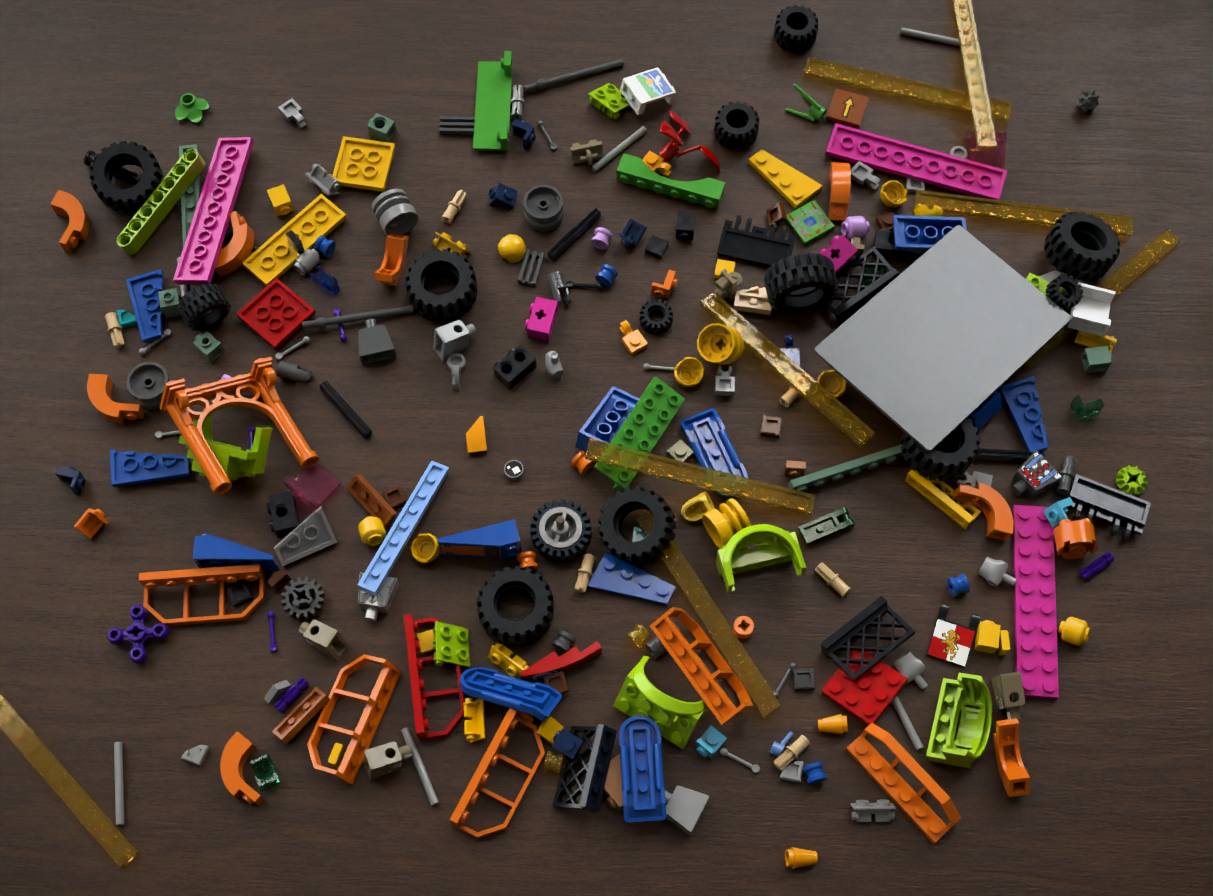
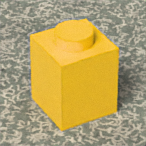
[267,184,294,217]
[974,620,1001,654]

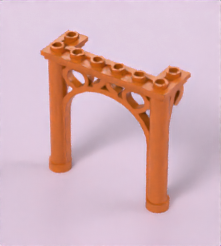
[159,357,319,495]

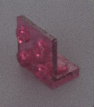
[966,131,1007,168]
[283,463,341,511]

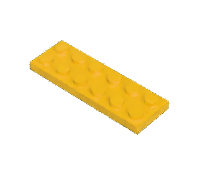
[242,194,347,287]

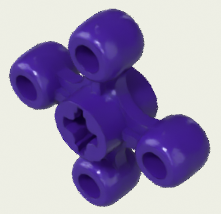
[107,605,169,664]

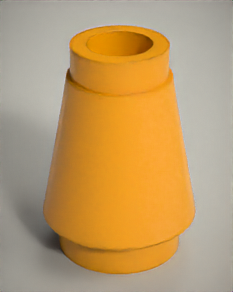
[818,714,848,734]
[785,847,818,869]

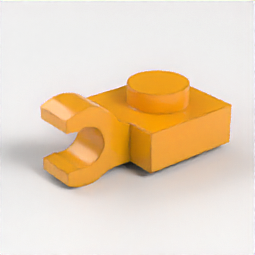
[642,151,672,177]
[620,320,648,355]

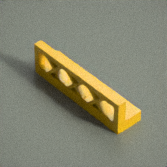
[905,469,981,530]

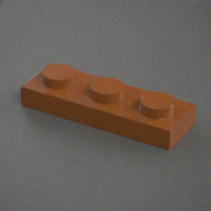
[347,474,397,528]
[272,687,330,744]

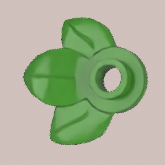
[175,93,209,123]

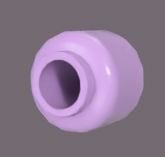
[841,215,870,240]

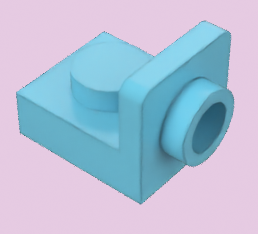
[1043,497,1074,527]
[695,725,727,759]

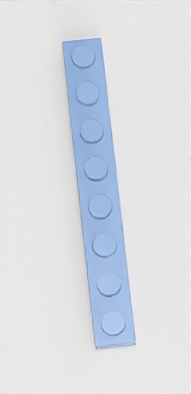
[357,461,449,596]

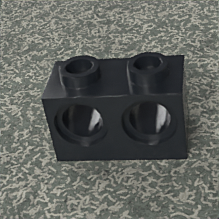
[493,344,537,390]

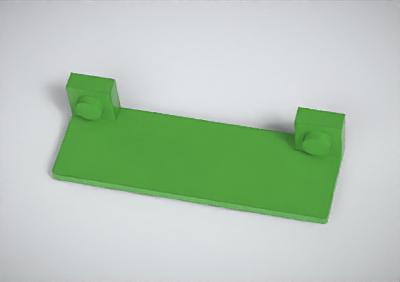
[473,51,513,151]
[595,377,685,492]

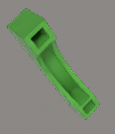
[617,153,725,209]

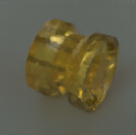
[626,623,651,649]
[543,750,564,775]

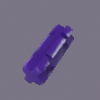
[1079,552,1115,580]
[274,677,309,713]

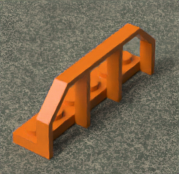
[139,564,265,626]
[650,607,753,725]
[307,654,402,785]
[450,708,545,839]
[846,723,961,844]

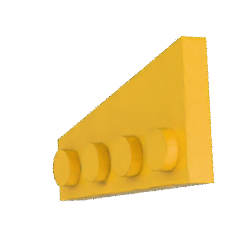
[748,149,823,209]

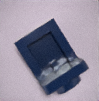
[512,119,536,149]
[488,183,518,209]
[618,218,647,247]
[55,466,86,495]
[552,728,585,760]

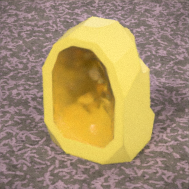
[681,491,714,521]

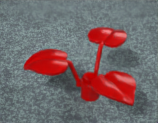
[659,110,720,173]

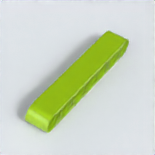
[116,149,205,255]

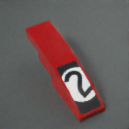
[521,641,602,681]

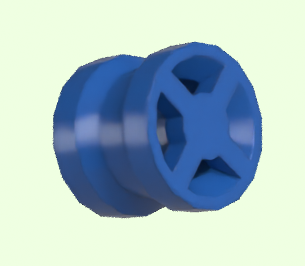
[313,235,336,258]
[595,264,618,287]
[947,574,970,597]
[802,761,828,785]

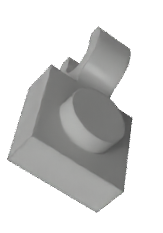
[278,98,307,129]
[851,161,880,191]

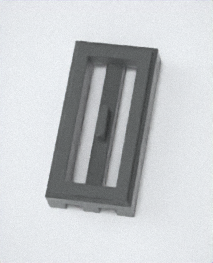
[439,116,475,135]
[518,249,545,287]

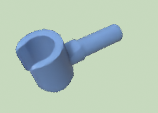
[770,731,794,756]

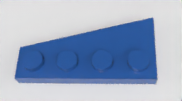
[126,269,163,344]
[998,376,1048,455]
[110,450,191,488]
[587,552,676,606]

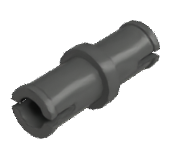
[1057,456,1076,495]

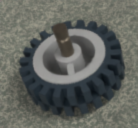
[530,499,591,562]

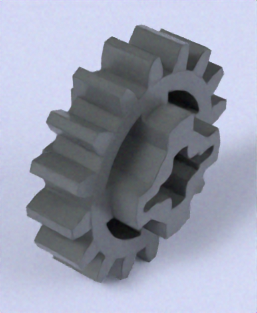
[281,576,325,620]

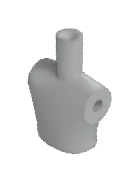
[545,351,564,379]
[978,556,1017,587]
[893,651,928,690]

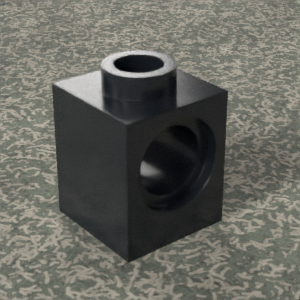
[676,210,695,240]

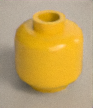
[358,516,386,546]
[1058,617,1091,646]

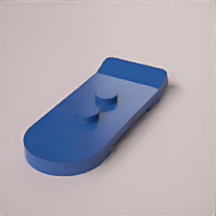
[681,409,748,499]
[460,667,562,721]
[619,715,666,822]

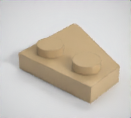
[733,286,771,315]

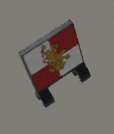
[926,604,980,668]

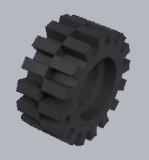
[1045,274,1083,311]
[640,299,673,335]

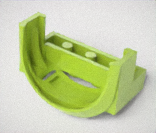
[716,524,807,593]
[613,656,709,749]
[926,673,992,768]

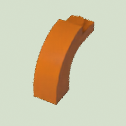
[828,162,851,221]
[50,190,90,253]
[215,211,254,277]
[374,234,409,286]
[87,374,145,425]
[952,482,1014,541]
[993,718,1030,797]
[220,731,265,806]

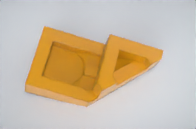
[466,416,487,453]

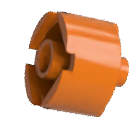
[1053,518,1098,559]

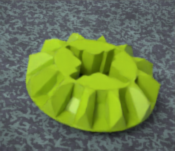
[1116,465,1148,495]

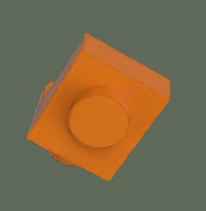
[651,270,678,299]
[74,508,109,539]

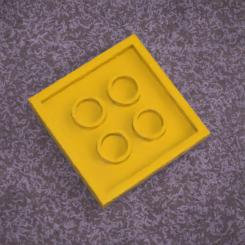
[332,136,396,192]

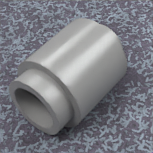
[293,249,320,276]

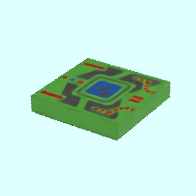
[785,200,835,246]

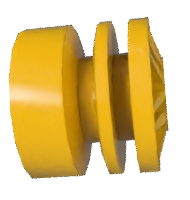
[697,323,744,365]
[702,498,751,548]

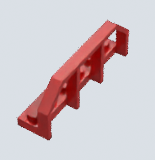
[404,614,465,741]

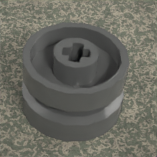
[523,185,564,232]
[126,362,172,410]

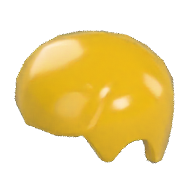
[880,180,908,208]
[914,205,943,217]
[498,235,527,263]
[674,357,704,387]
[817,370,846,398]
[411,533,440,563]

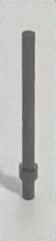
[523,59,624,92]
[302,306,414,329]

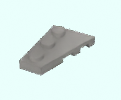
[274,506,337,566]

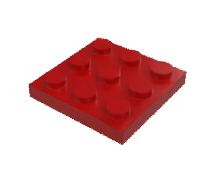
[236,278,316,350]
[821,645,908,726]

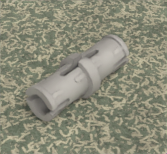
[511,85,524,120]

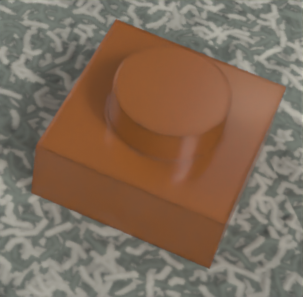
[784,460,806,478]

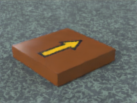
[826,88,869,129]

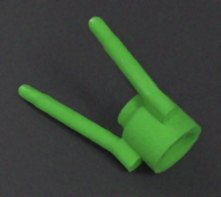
[785,84,827,122]

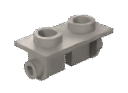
[305,164,340,196]
[850,799,896,822]

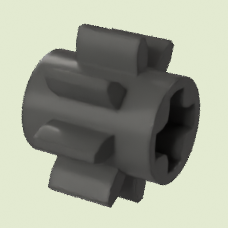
[1077,89,1100,112]

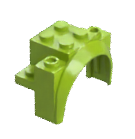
[179,414,273,480]

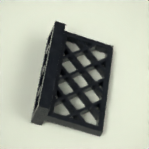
[826,247,899,324]
[821,596,915,682]
[553,724,617,813]

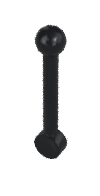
[566,281,604,290]

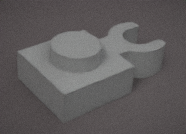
[715,365,735,396]
[956,471,993,488]

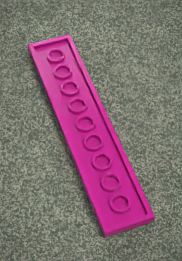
[825,123,1007,203]
[173,137,254,285]
[1012,505,1059,700]

